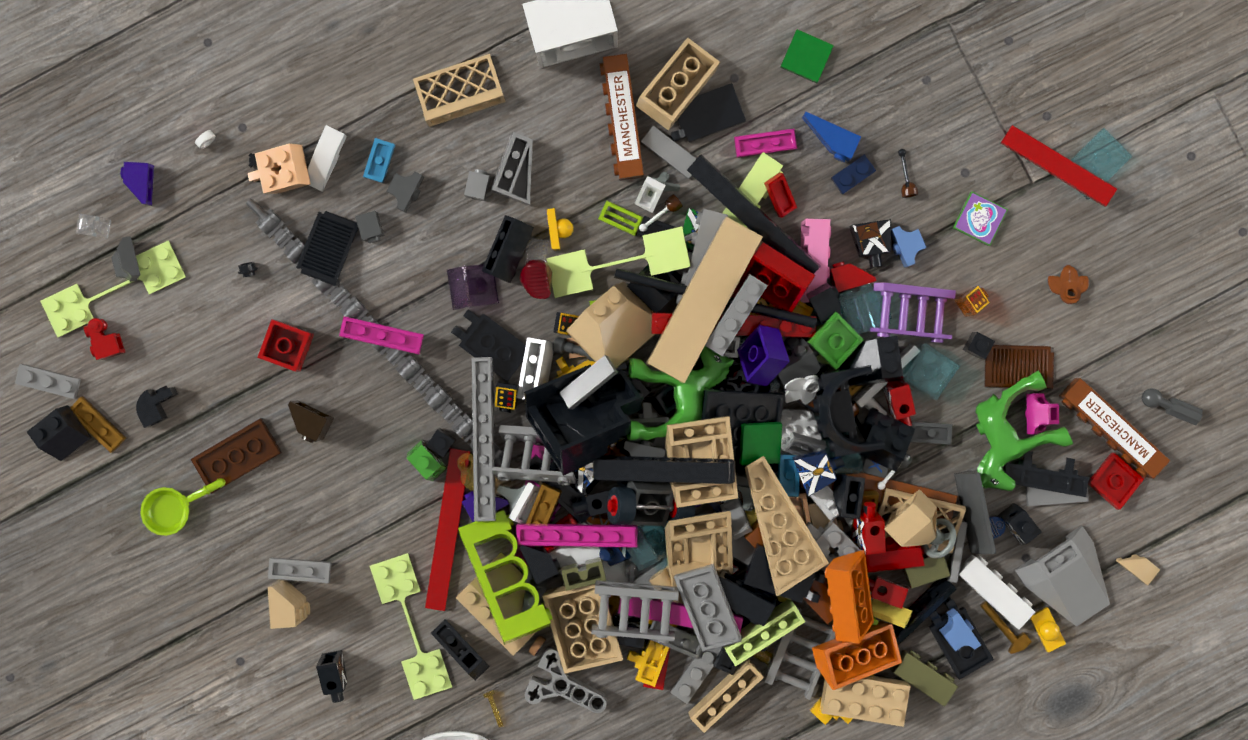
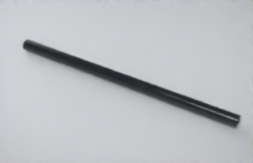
[614,268,817,328]

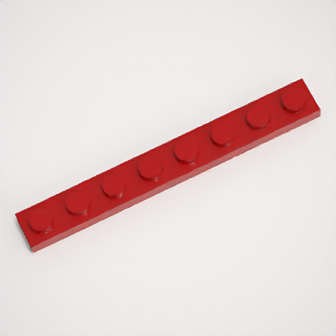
[651,313,816,337]

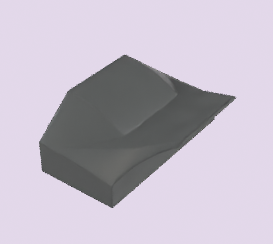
[111,236,140,282]

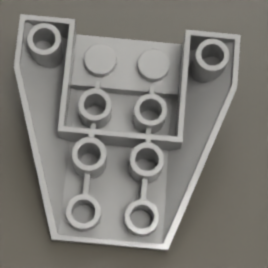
[1015,525,1110,627]

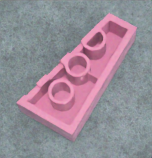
[800,219,831,303]

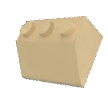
[268,579,310,629]

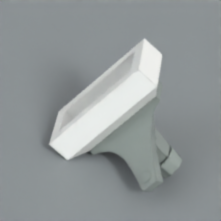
[635,172,680,213]
[496,482,540,524]

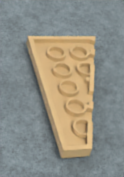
[745,456,829,596]

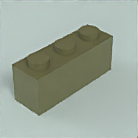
[891,650,958,707]

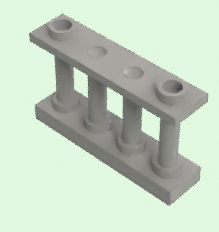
[492,425,576,485]
[591,580,679,643]
[763,605,836,700]

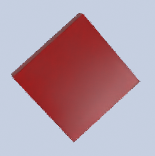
[1088,453,1144,510]

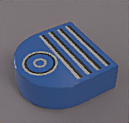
[989,516,1006,539]

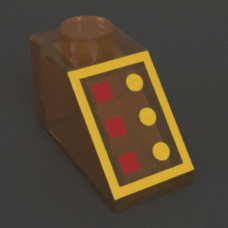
[954,286,990,317]

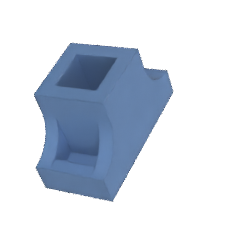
[891,226,926,268]
[939,608,981,651]

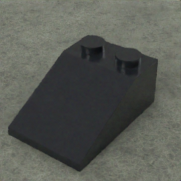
[839,336,903,387]

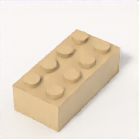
[636,38,720,131]
[820,676,910,727]

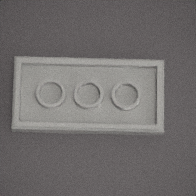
[674,564,742,652]

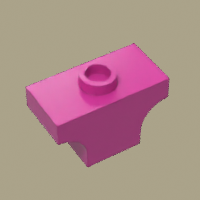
[1025,393,1059,434]

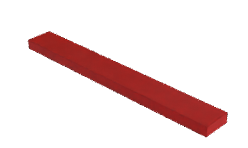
[425,448,471,611]

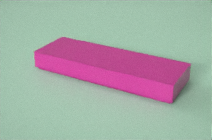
[734,129,797,158]

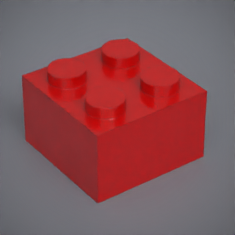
[257,319,314,372]

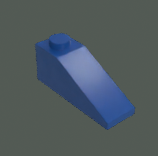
[802,112,861,162]

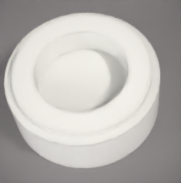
[195,130,216,149]

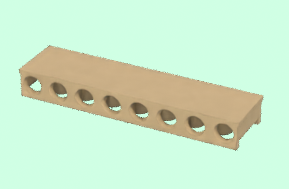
[646,217,763,384]

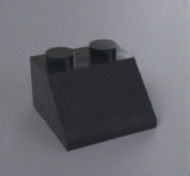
[627,264,684,313]
[27,405,92,461]

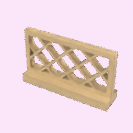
[413,54,506,127]
[878,488,966,554]

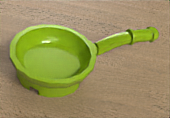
[140,478,226,536]

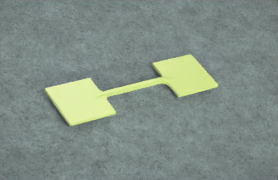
[546,226,691,298]
[40,241,186,337]
[370,553,452,700]

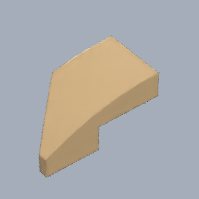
[1116,554,1160,585]

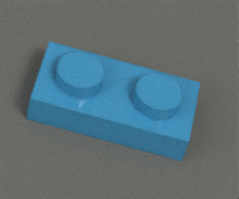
[363,138,395,183]
[777,454,800,497]

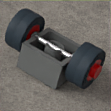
[607,481,695,526]

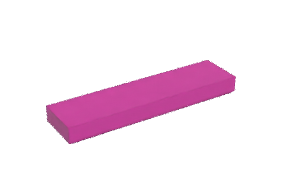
[339,316,424,355]

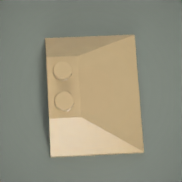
[566,281,655,369]
[666,416,738,508]
[665,511,733,587]

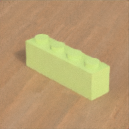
[723,152,783,228]
[723,599,805,666]

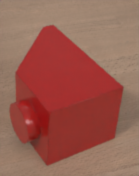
[830,261,877,292]

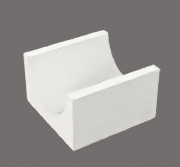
[522,0,618,68]

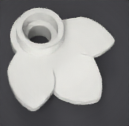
[785,375,819,405]

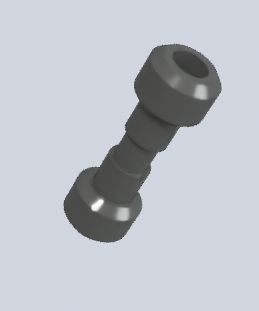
[553,337,595,362]

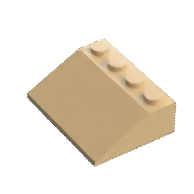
[456,552,546,655]
[542,584,623,674]

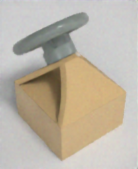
[884,489,956,558]

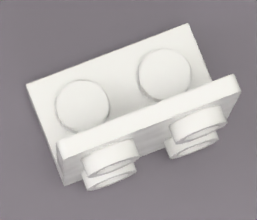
[780,409,822,456]

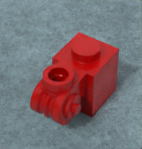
[84,318,126,360]

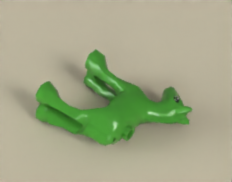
[626,346,734,440]
[976,370,1073,491]

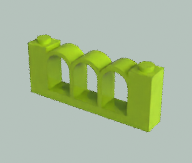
[458,510,553,645]

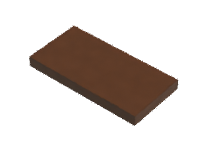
[191,418,282,494]

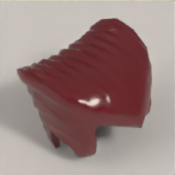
[519,259,552,299]

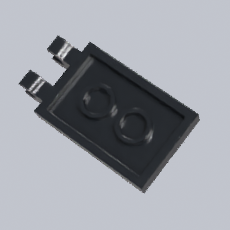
[671,83,746,143]
[451,309,526,382]
[743,543,827,603]
[928,597,994,680]

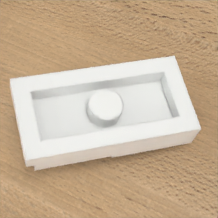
[805,486,839,521]

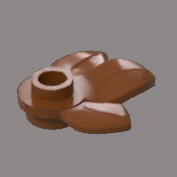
[1048,265,1089,304]

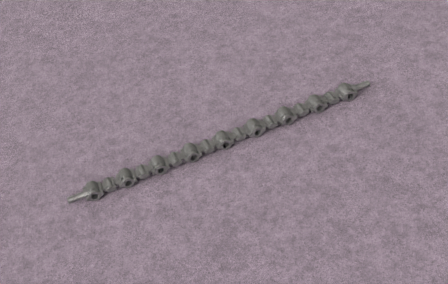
[246,198,515,482]

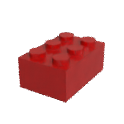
[738,242,816,312]

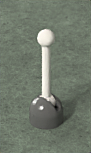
[877,453,912,490]

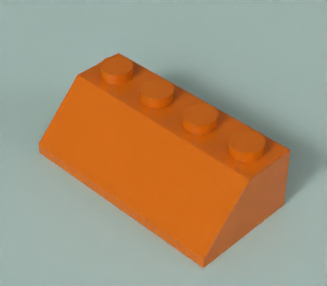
[825,550,874,644]
[812,621,902,690]

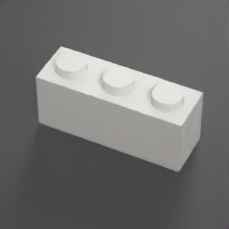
[517,338,554,400]

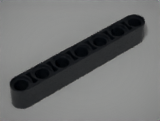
[593,456,735,484]

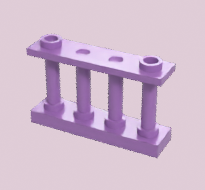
[870,282,956,343]

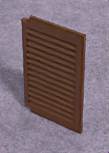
[984,345,1054,389]

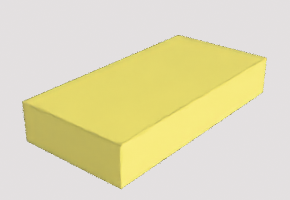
[871,598,912,628]

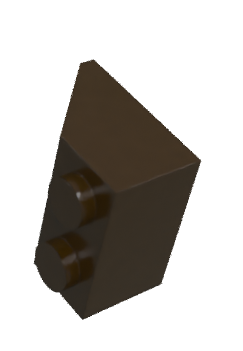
[288,400,334,443]

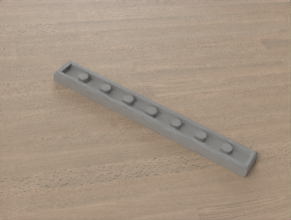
[472,357,496,521]

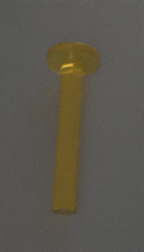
[483,690,503,727]

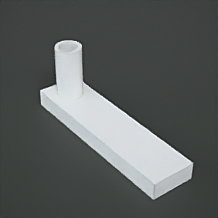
[852,344,920,415]

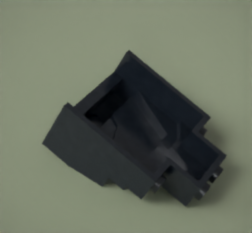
[524,364,643,476]

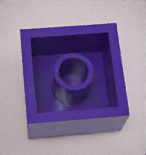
[737,325,790,386]

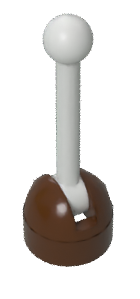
[639,194,683,232]

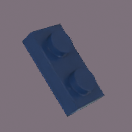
[831,154,876,194]

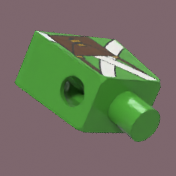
[407,439,447,481]

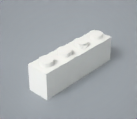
[959,554,1035,630]

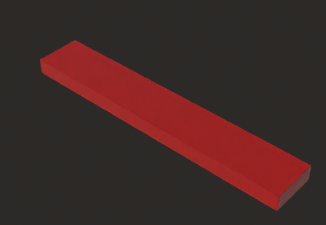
[1000,125,1117,207]

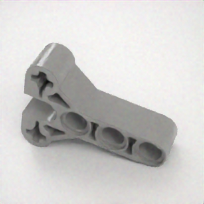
[525,646,607,713]

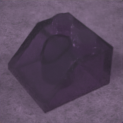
[447,264,499,310]

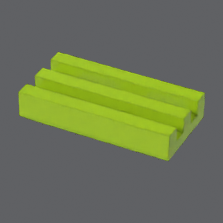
[598,201,643,236]

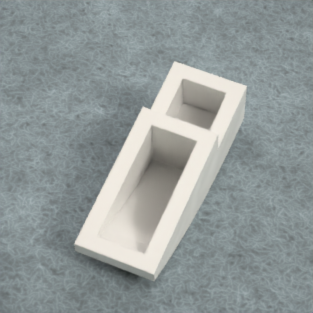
[308,125,347,192]

